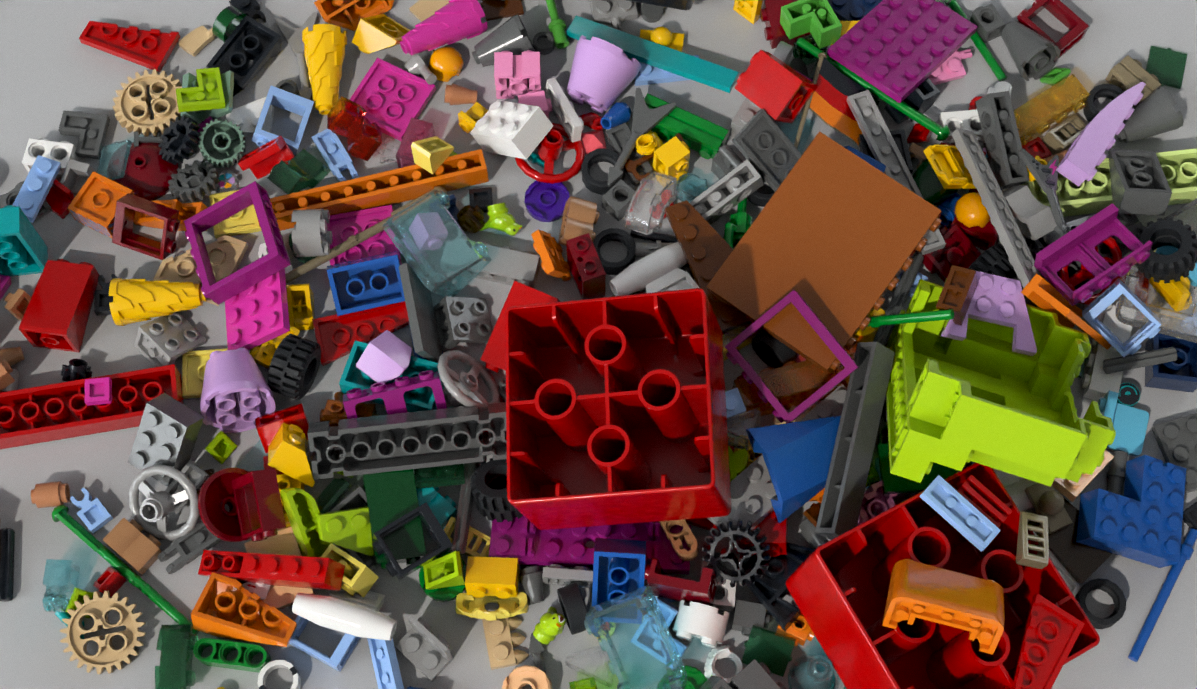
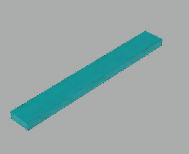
[567,15,739,93]

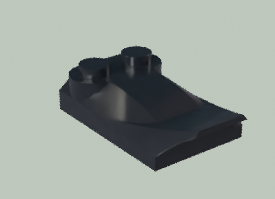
[206,15,283,97]

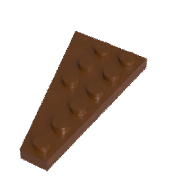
[665,200,752,333]

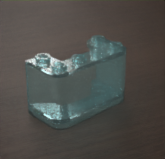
[584,585,688,689]

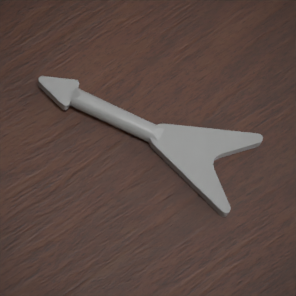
[275,12,318,100]

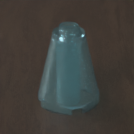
[788,654,839,689]

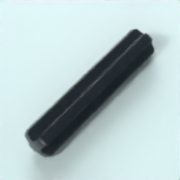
[0,528,15,602]

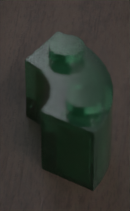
[267,149,330,194]
[155,624,198,689]

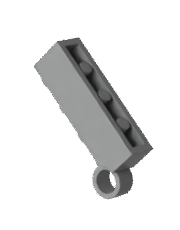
[730,41,794,137]
[441,223,540,288]

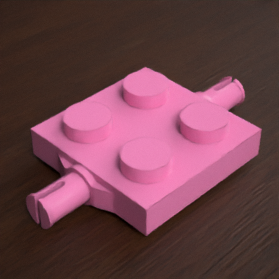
[928,48,972,85]

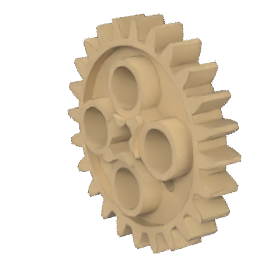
[113,69,182,137]
[60,591,146,675]

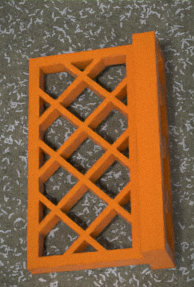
[1021,273,1112,350]

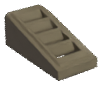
[1042,113,1087,155]
[1015,511,1049,569]

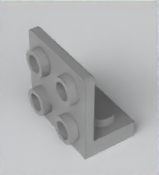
[134,312,206,367]
[542,541,595,588]
[394,616,453,682]

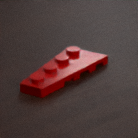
[79,21,180,72]
[312,301,409,366]
[1012,593,1085,689]

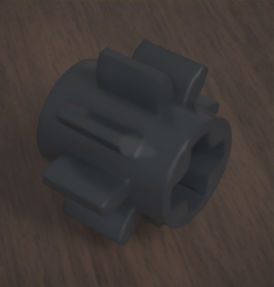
[61,359,93,382]

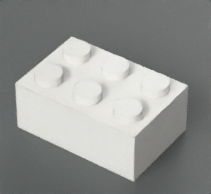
[470,100,553,160]

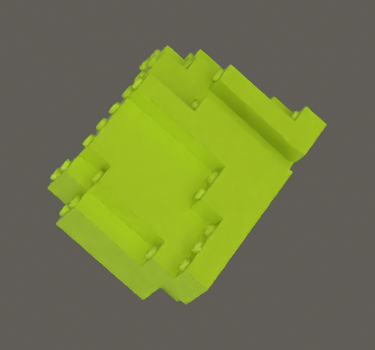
[886,278,1116,487]

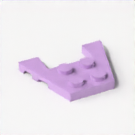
[941,271,1037,356]

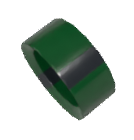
[212,6,246,43]

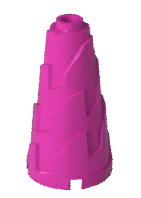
[400,0,488,56]

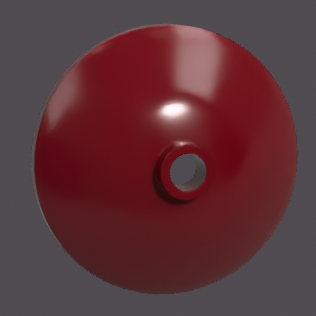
[109,142,179,201]
[198,468,250,542]

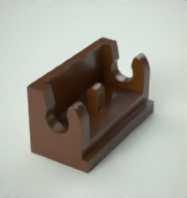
[936,265,978,326]

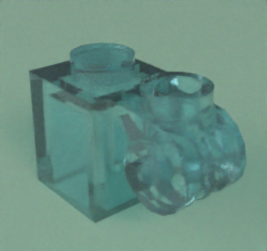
[42,559,80,612]

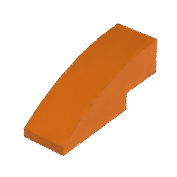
[134,199,208,231]

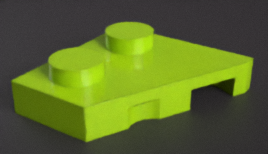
[317,507,374,556]

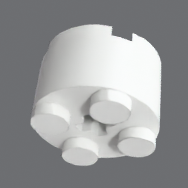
[673,600,730,649]

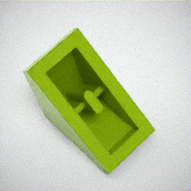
[423,551,465,590]

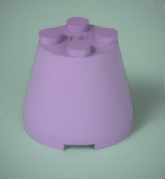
[567,35,641,115]
[200,348,276,433]

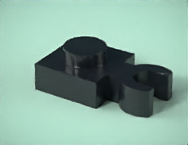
[229,0,267,23]
[94,274,117,316]

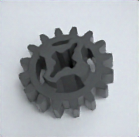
[168,161,220,203]

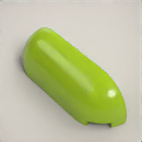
[280,487,331,557]

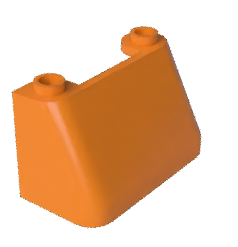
[882,559,1005,655]

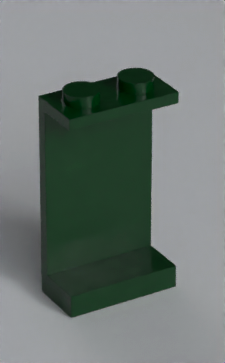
[362,469,426,570]

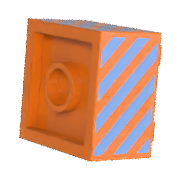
[68,171,135,238]

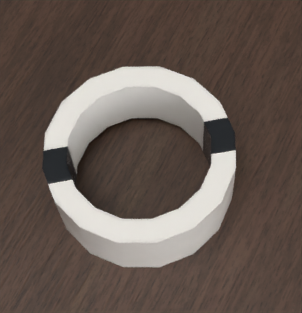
[257,660,301,689]

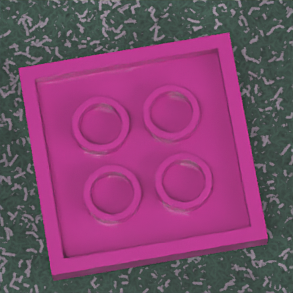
[343,58,436,142]
[327,205,402,265]
[225,269,290,350]

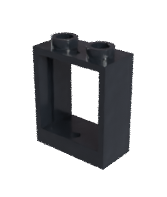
[372,502,453,581]

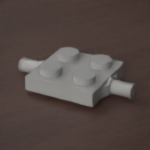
[589,0,638,31]

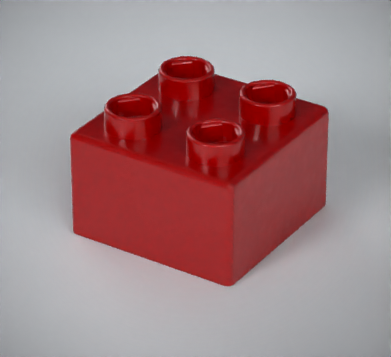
[505,288,732,530]
[786,463,1100,689]

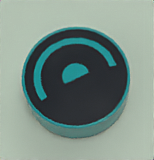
[1117,383,1140,407]

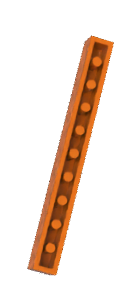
[258,149,489,231]

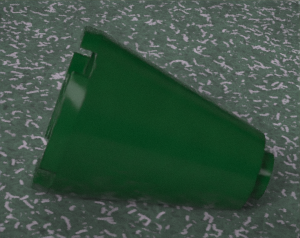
[912,158,958,206]

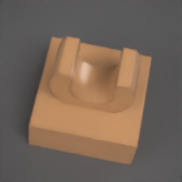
[909,142,927,169]
[4,288,31,321]

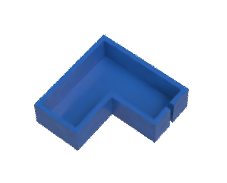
[1076,455,1186,568]

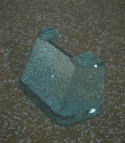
[383,190,492,297]

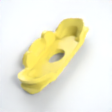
[455,592,529,621]

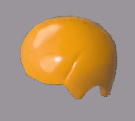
[428,46,464,82]
[954,193,990,228]

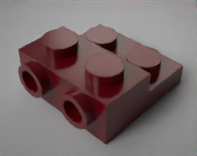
[920,224,981,282]

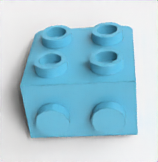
[1098,390,1149,456]

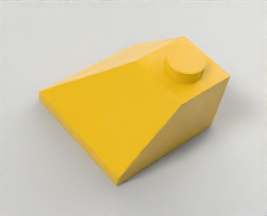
[352,14,411,54]

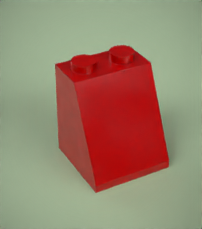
[735,50,818,124]

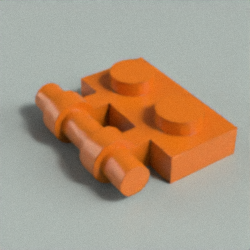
[531,229,571,282]

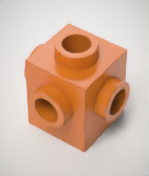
[776,611,814,646]

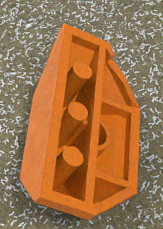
[313,0,394,31]

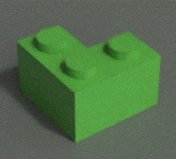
[780,0,842,49]

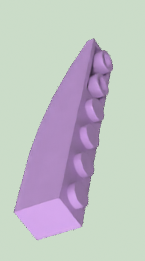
[1056,82,1146,187]

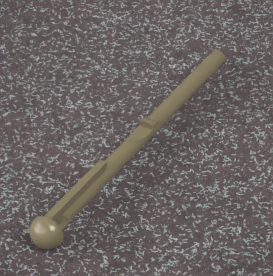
[285,186,447,283]

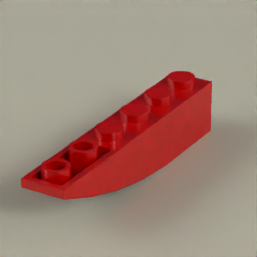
[198,550,345,591]

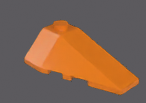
[191,572,297,647]

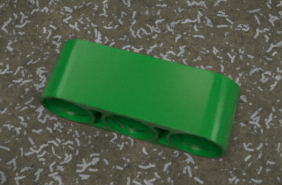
[193,638,271,673]

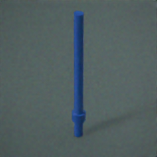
[1128,528,1197,662]

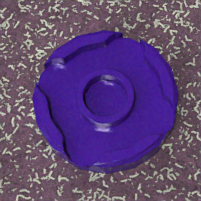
[524,181,570,222]

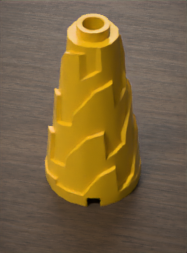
[302,24,347,115]
[109,278,208,326]

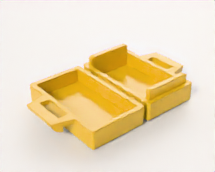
[923,144,977,189]

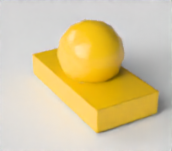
[639,26,684,52]
[1149,276,1191,312]

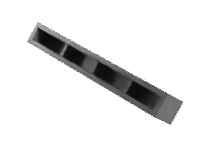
[815,342,895,540]

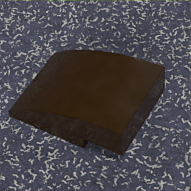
[1028,498,1113,584]

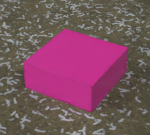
[85,377,112,406]

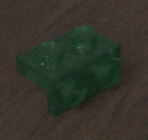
[414,464,465,489]

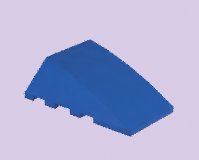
[746,416,841,523]

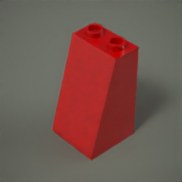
[19,259,99,353]
[480,280,561,373]

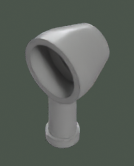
[404,54,437,85]

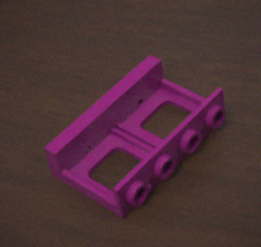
[1034,203,1152,306]
[343,370,447,419]

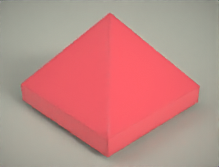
[581,130,607,154]

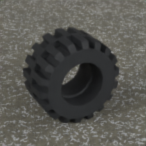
[1136,217,1197,283]
[967,244,1016,279]
[268,334,321,400]
[470,458,523,522]

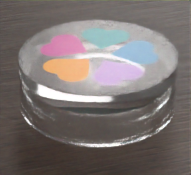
[216,171,239,193]

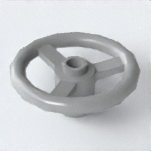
[437,350,501,411]
[129,464,200,541]

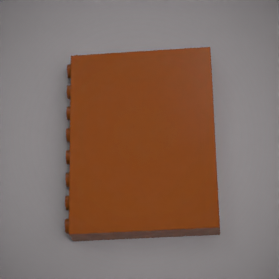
[707,131,942,374]

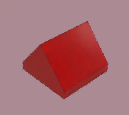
[93,566,127,598]

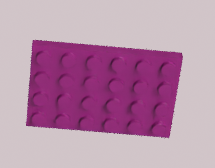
[827,0,978,104]

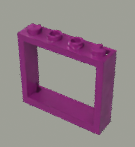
[184,181,291,305]
[725,290,859,423]

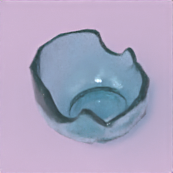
[675,173,708,203]

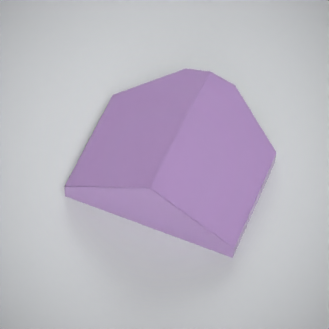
[356,330,412,384]

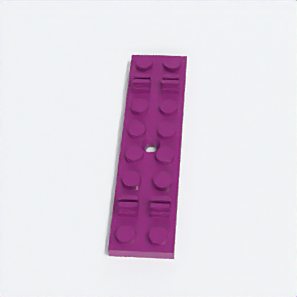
[489,515,691,575]

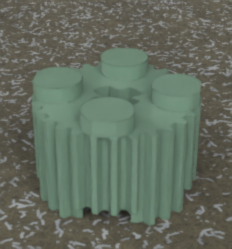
[198,119,246,169]

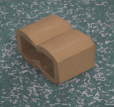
[558,196,599,246]
[103,518,162,575]

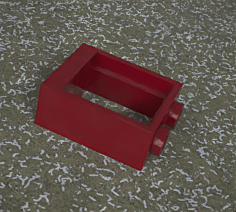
[1017,0,1089,62]
[112,193,180,260]
[566,233,606,300]
[231,468,286,542]

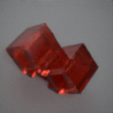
[327,96,382,162]

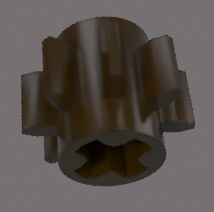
[457,205,485,233]

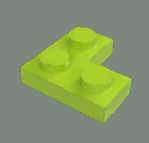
[176,67,225,112]

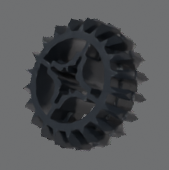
[702,518,771,587]

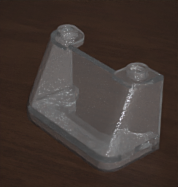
[1115,266,1197,343]

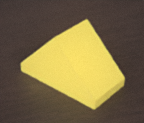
[411,136,454,174]

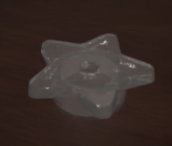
[374,137,404,164]

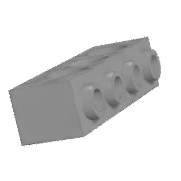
[690,159,764,225]

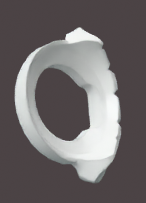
[704,645,743,684]

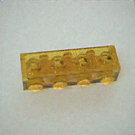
[1013,74,1090,146]

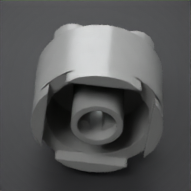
[291,209,333,257]

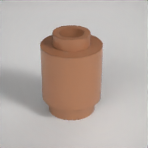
[31,481,70,508]

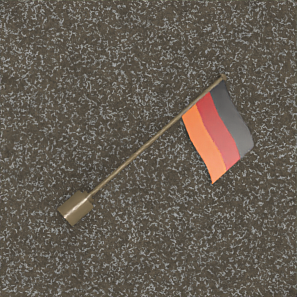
[794,52,879,148]

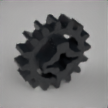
[158,115,201,165]

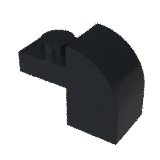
[884,78,940,125]

